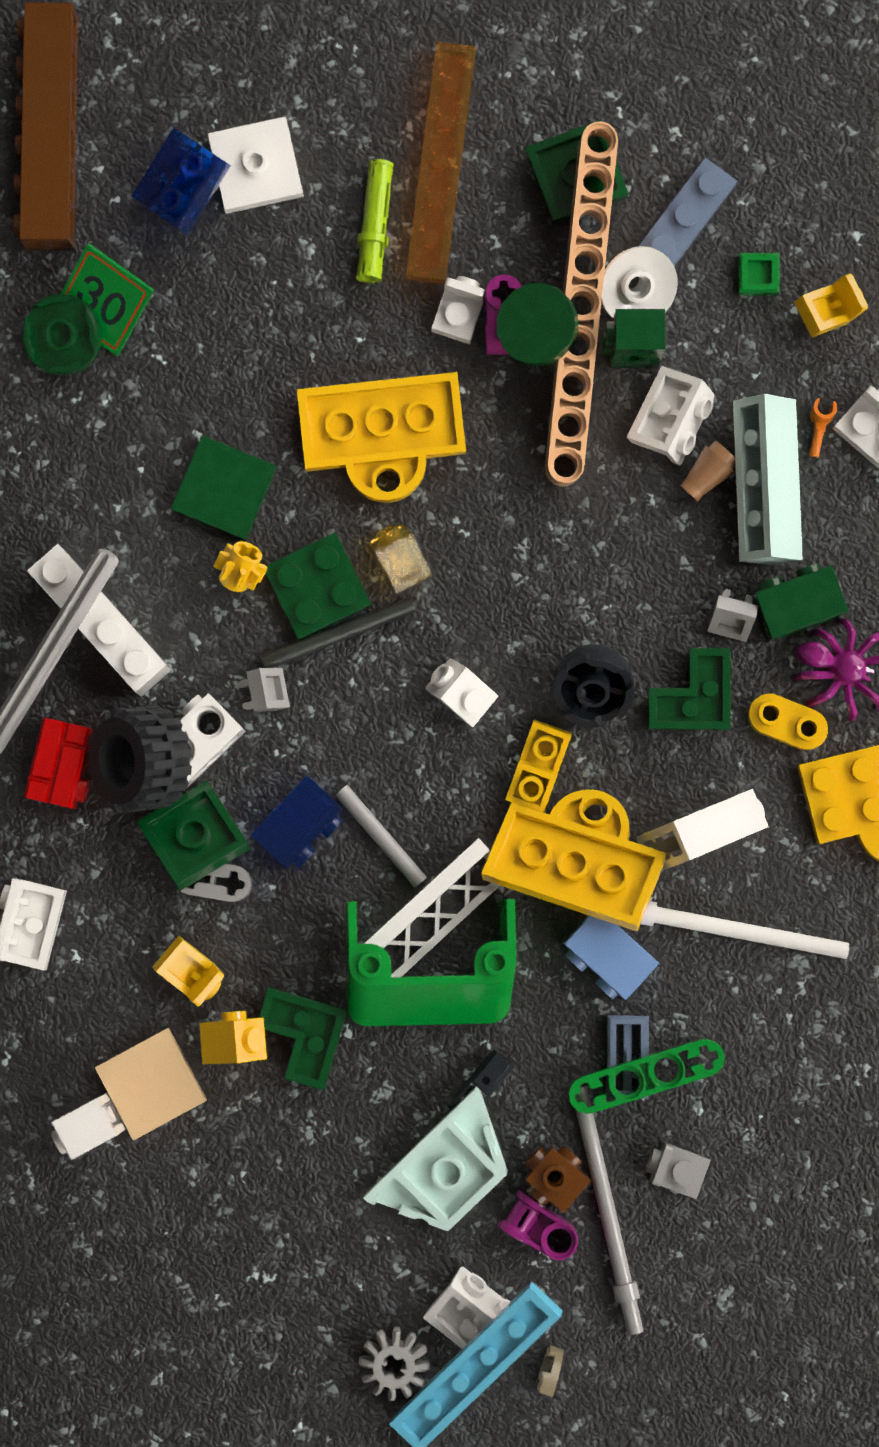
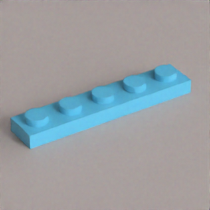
[389,1282,562,1447]

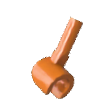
[809,398,837,458]

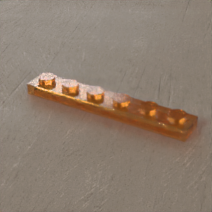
[406,42,476,284]

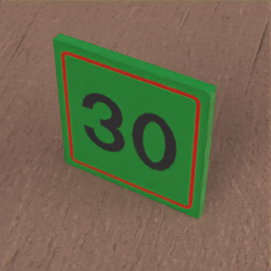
[61,243,154,356]

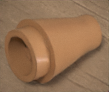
[680,440,736,501]

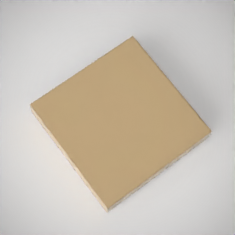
[95,1028,207,1140]

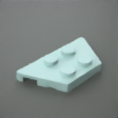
[363,1086,508,1231]

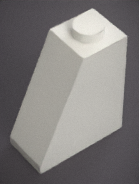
[636,789,769,871]

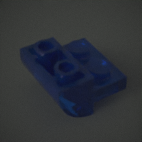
[132,127,232,235]

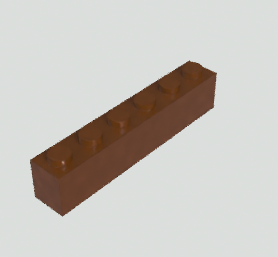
[13,3,78,250]

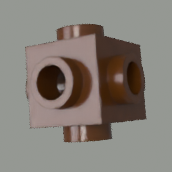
[524,1145,591,1213]

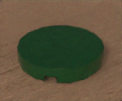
[497,283,578,366]
[22,294,102,375]

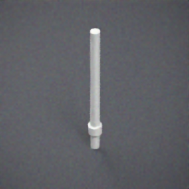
[641,901,849,959]

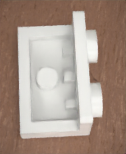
[0,878,67,970]

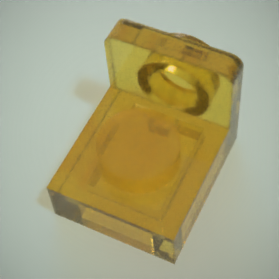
[369,524,432,594]

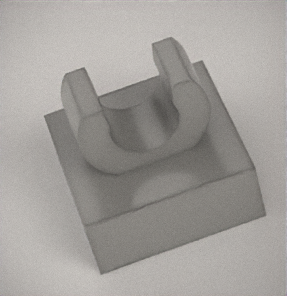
[707,589,758,642]
[238,668,290,712]

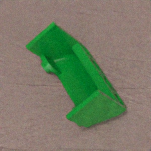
[344,899,516,1026]

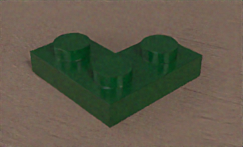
[648,648,731,731]
[259,987,347,1090]

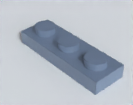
[638,158,737,267]

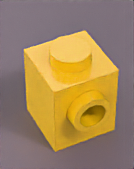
[199,1011,267,1065]

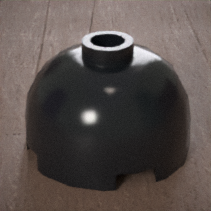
[552,644,634,728]

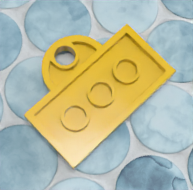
[297,372,466,503]
[797,745,879,861]
[481,790,666,932]

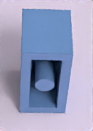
[563,915,659,1000]

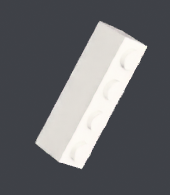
[27,544,171,697]

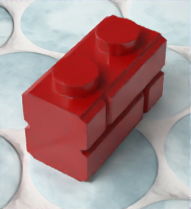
[24,717,94,810]

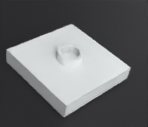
[208,116,304,214]

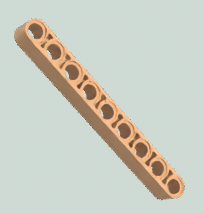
[545,121,618,487]

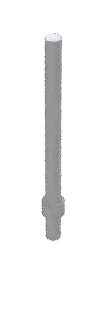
[575,1086,644,1335]

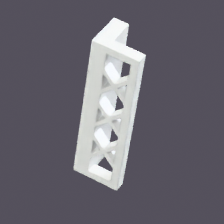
[364,838,500,977]

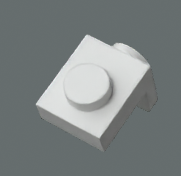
[426,658,498,727]

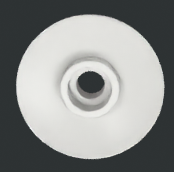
[602,246,678,318]

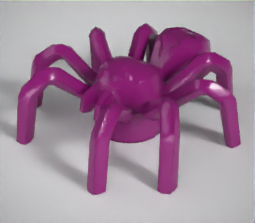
[794,618,879,722]

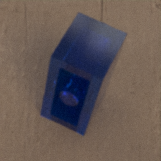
[251,775,344,870]

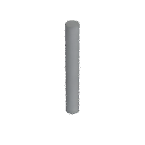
[335,785,427,888]

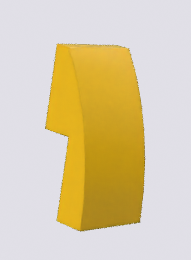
[505,719,572,813]

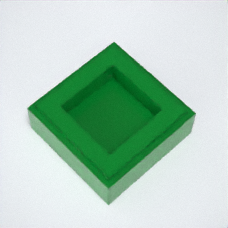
[738,253,780,296]

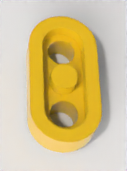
[747,694,828,750]

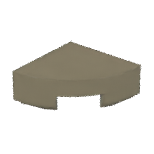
[536,1345,564,1397]

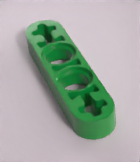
[568,1038,725,1114]

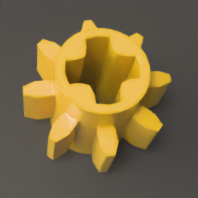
[213,542,268,592]

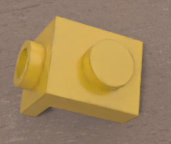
[794,273,868,337]
[153,936,224,1007]

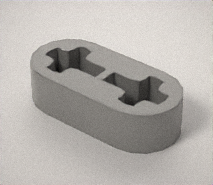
[181,864,252,902]

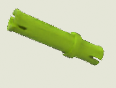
[356,159,394,283]

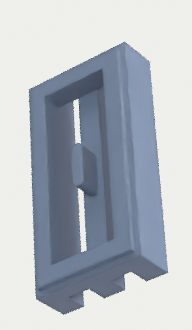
[606,1015,649,1099]

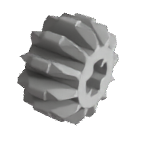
[359,1327,430,1401]

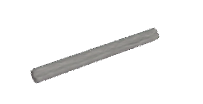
[0,548,119,754]

